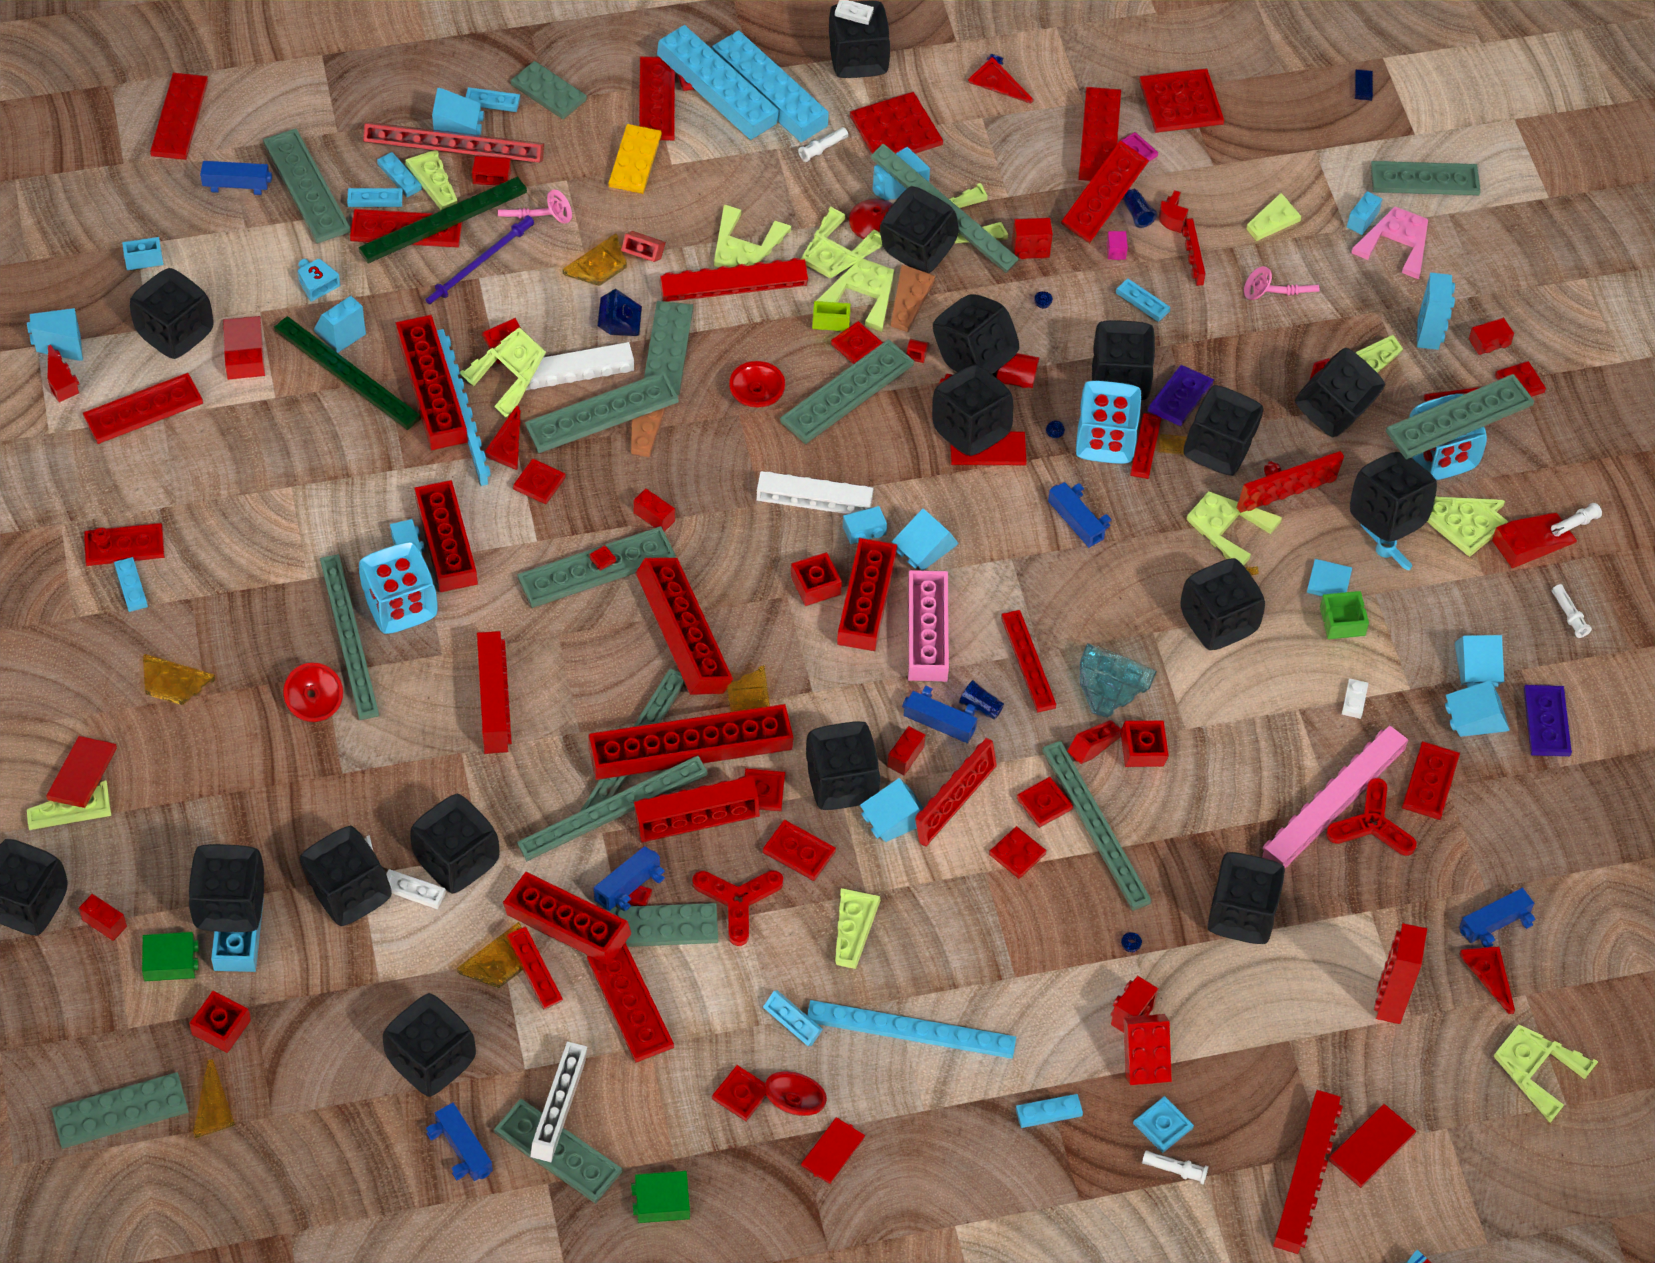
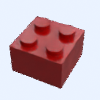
[1012,218,1053,259]
[791,552,842,606]
[1120,720,1169,767]
[1111,975,1159,1033]
[189,991,251,1053]

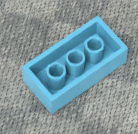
[1417,273,1455,350]
[211,898,264,972]

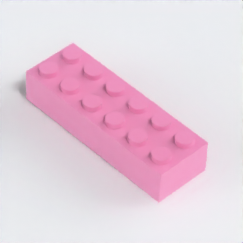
[908,570,949,682]

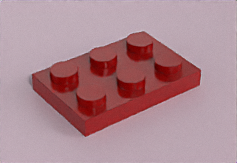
[763,819,836,881]

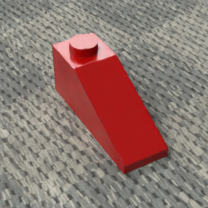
[1067,720,1121,764]

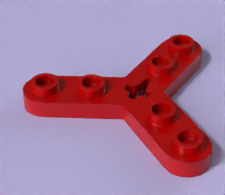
[1326,778,1417,856]
[692,870,784,946]

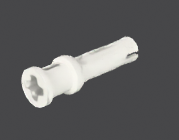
[798,127,848,162]
[1551,503,1602,536]
[1552,584,1592,638]
[1142,1150,1209,1185]

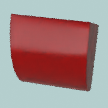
[906,339,929,363]

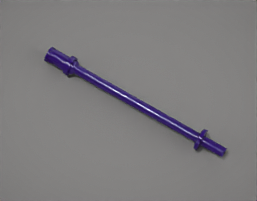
[425,215,534,305]

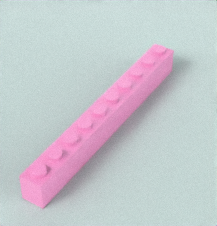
[1262,725,1408,868]

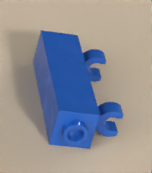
[200,161,272,195]
[1048,482,1112,548]
[902,686,978,743]
[594,846,665,911]
[1459,888,1535,948]
[426,1103,493,1181]

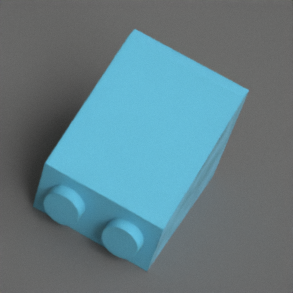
[432,88,484,135]
[872,147,930,200]
[313,296,366,353]
[27,308,83,361]
[892,509,959,571]
[1455,635,1504,688]
[1445,680,1510,737]
[860,778,924,842]

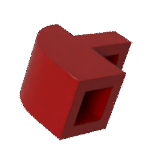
[1159,190,1189,233]

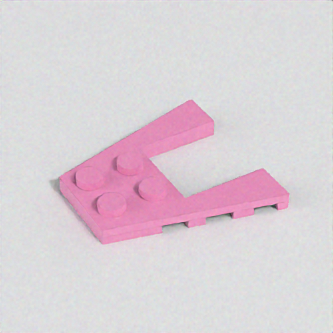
[1351,207,1428,279]

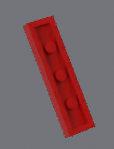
[1182,218,1206,286]
[1130,413,1162,479]
[506,926,563,1010]

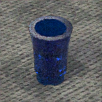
[1123,188,1157,228]
[959,680,1005,720]

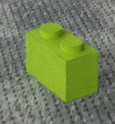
[812,301,851,331]

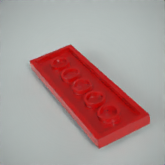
[639,56,675,141]
[150,72,208,160]
[1061,140,1149,244]
[350,209,463,248]
[83,373,204,444]
[1236,451,1344,513]
[915,738,997,847]
[587,943,674,1063]

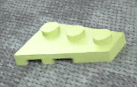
[1246,193,1301,241]

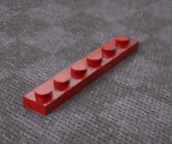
[1001,610,1056,713]

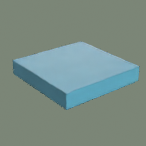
[1307,559,1352,596]
[1133,1096,1194,1153]

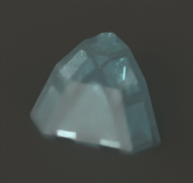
[1080,643,1157,717]

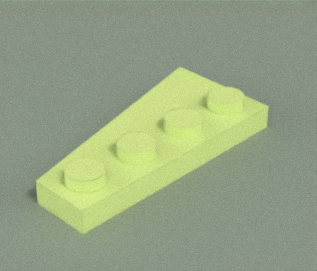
[405,150,458,210]

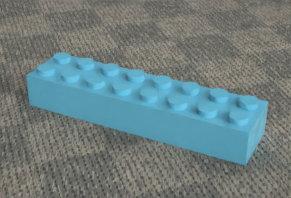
[657,25,779,140]
[712,30,829,143]

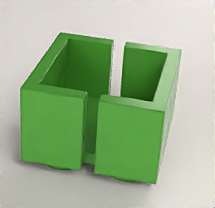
[1320,591,1369,639]

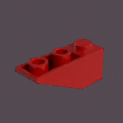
[47,344,80,403]

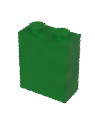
[142,932,199,982]
[631,1171,690,1223]

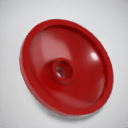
[849,199,893,240]
[729,361,785,408]
[283,663,343,722]
[764,1071,827,1116]

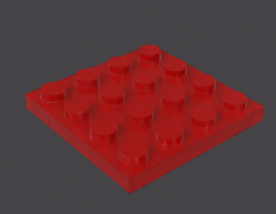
[1139,68,1224,133]
[850,91,943,154]

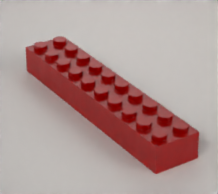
[588,704,794,780]

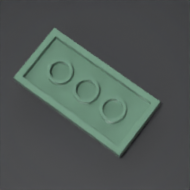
[511,61,587,120]

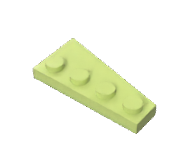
[1355,335,1403,373]
[27,780,111,830]
[835,888,881,969]

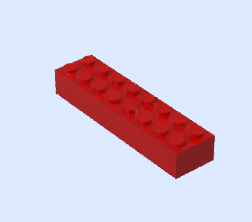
[395,315,468,451]
[635,558,733,695]

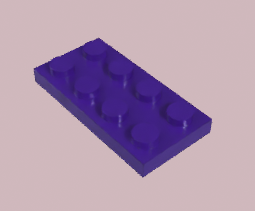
[1148,365,1214,426]
[1523,685,1572,757]

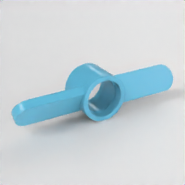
[1361,524,1412,570]

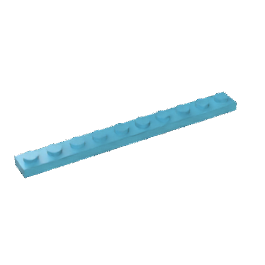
[437,329,491,486]
[807,1000,1016,1059]

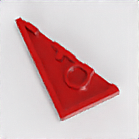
[967,57,1034,104]
[484,405,521,470]
[1459,946,1515,1014]

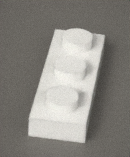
[386,869,446,909]

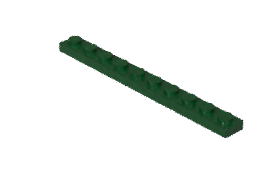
[359,176,527,264]
[274,316,421,430]

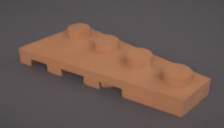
[891,265,935,332]
[631,407,666,457]

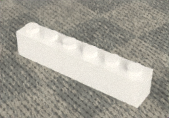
[526,342,634,390]
[757,471,873,514]
[531,1041,587,1162]

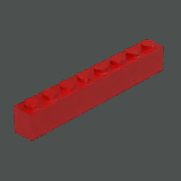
[660,258,808,302]
[1273,1090,1343,1254]

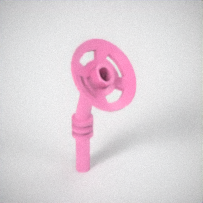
[497,189,572,224]
[1244,266,1319,300]

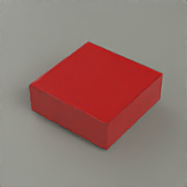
[589,545,616,571]
[627,886,652,906]

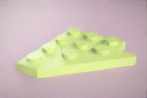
[1427,497,1508,557]

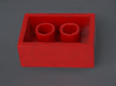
[1123,1014,1172,1085]

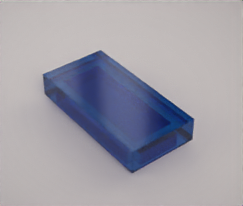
[1355,69,1373,101]

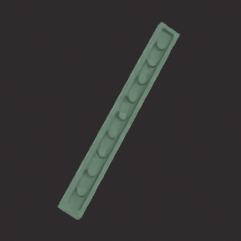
[871,144,1019,273]
[320,554,379,720]
[580,668,685,831]
[1042,741,1151,911]
[517,756,708,862]

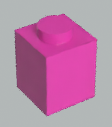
[1106,231,1128,260]

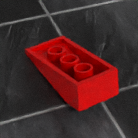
[223,316,265,380]
[1492,512,1577,569]

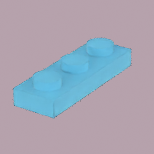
[465,87,520,112]
[377,152,422,197]
[347,188,403,207]
[1116,279,1170,322]
[114,557,148,612]
[763,990,823,1046]
[1016,1094,1083,1128]

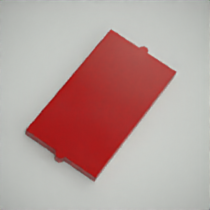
[801,1117,865,1184]

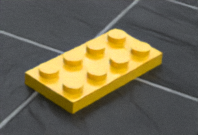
[609,124,662,194]

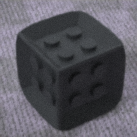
[829,0,890,78]
[880,186,959,273]
[130,268,214,359]
[933,294,1019,374]
[1092,320,1155,401]
[1295,348,1385,437]
[932,365,1014,456]
[1183,385,1263,476]
[1350,452,1437,542]
[1180,558,1265,650]
[806,721,880,810]
[410,793,500,894]
[300,825,392,927]
[0,839,68,936]
[189,844,264,932]
[1207,852,1285,944]
[382,993,476,1097]

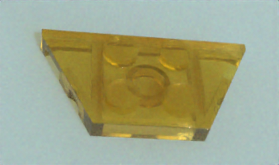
[562,233,627,286]
[143,654,215,705]
[727,665,770,712]
[457,922,523,988]

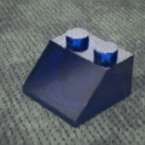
[597,288,642,336]

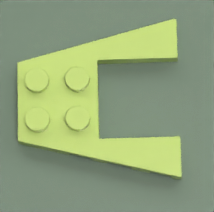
[949,183,1008,243]
[714,205,791,268]
[801,207,883,279]
[817,259,894,332]
[460,328,546,418]
[1187,491,1282,565]
[1494,1024,1598,1123]

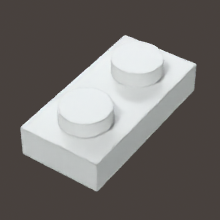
[835,0,874,25]
[1342,678,1369,719]

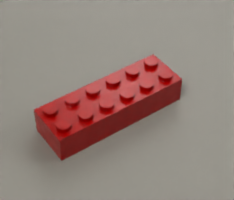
[1078,87,1121,181]
[414,480,478,592]
[837,538,897,651]
[477,631,512,754]
[634,776,760,843]
[502,871,631,966]
[1374,923,1428,1024]

